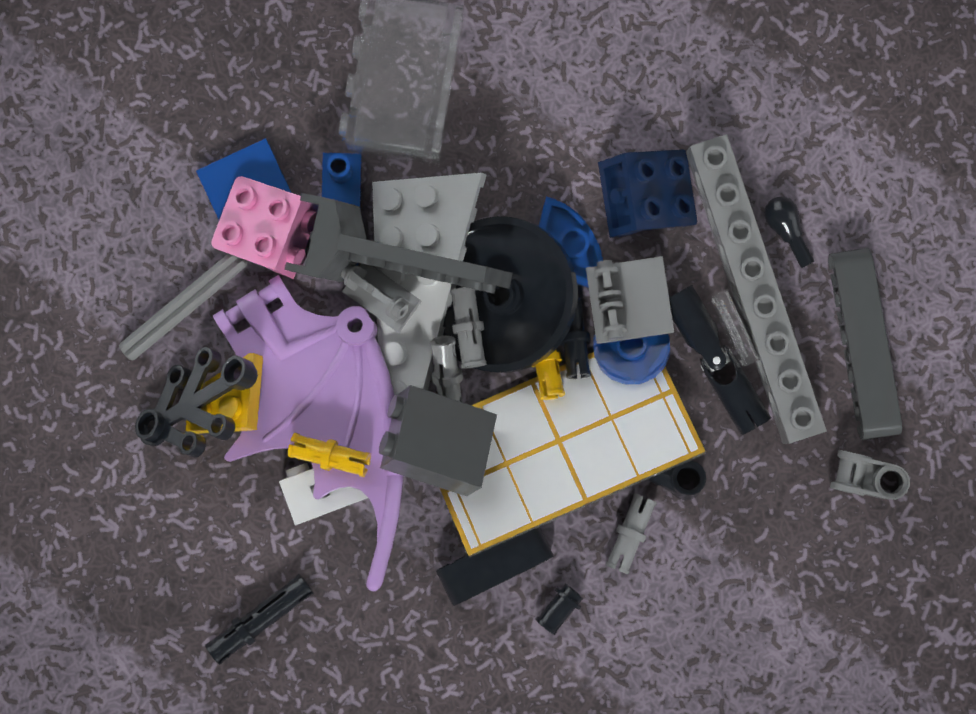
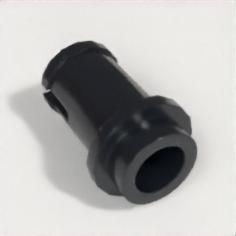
[535,583,583,635]

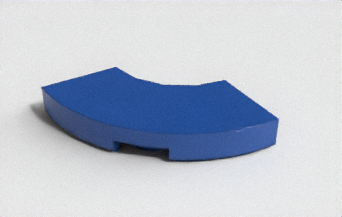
[538,196,603,288]

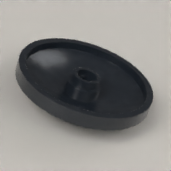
[443,216,578,373]

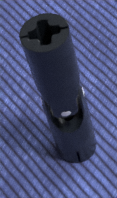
[669,285,771,436]

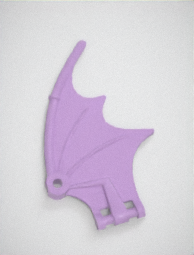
[213,275,403,591]

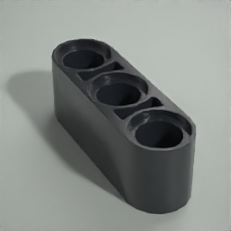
[436,525,554,606]

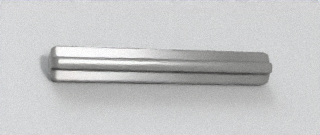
[119,254,247,360]

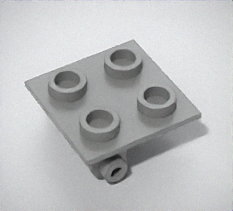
[586,256,674,344]

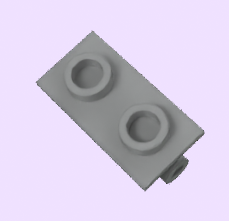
[341,264,422,333]

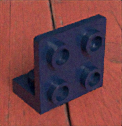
[598,149,697,238]

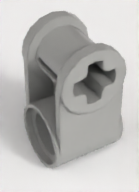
[830,450,910,500]

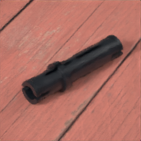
[205,574,314,665]

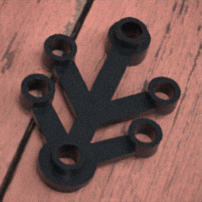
[135,347,258,458]

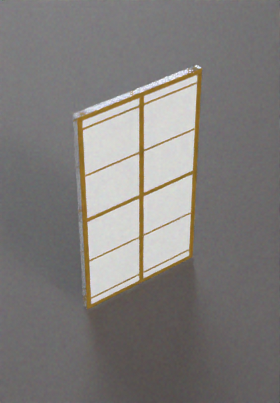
[440,338,706,557]

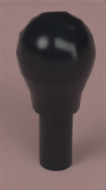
[764,196,814,268]

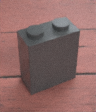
[379,385,497,496]

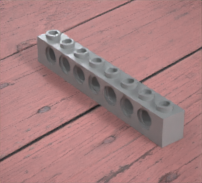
[686,134,827,444]

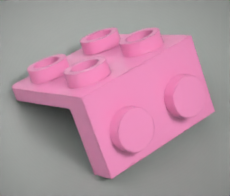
[211,176,318,279]

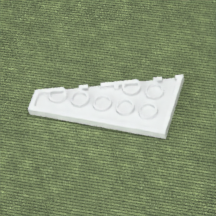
[372,173,487,395]

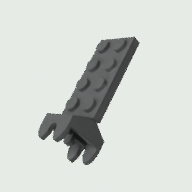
[284,193,513,293]

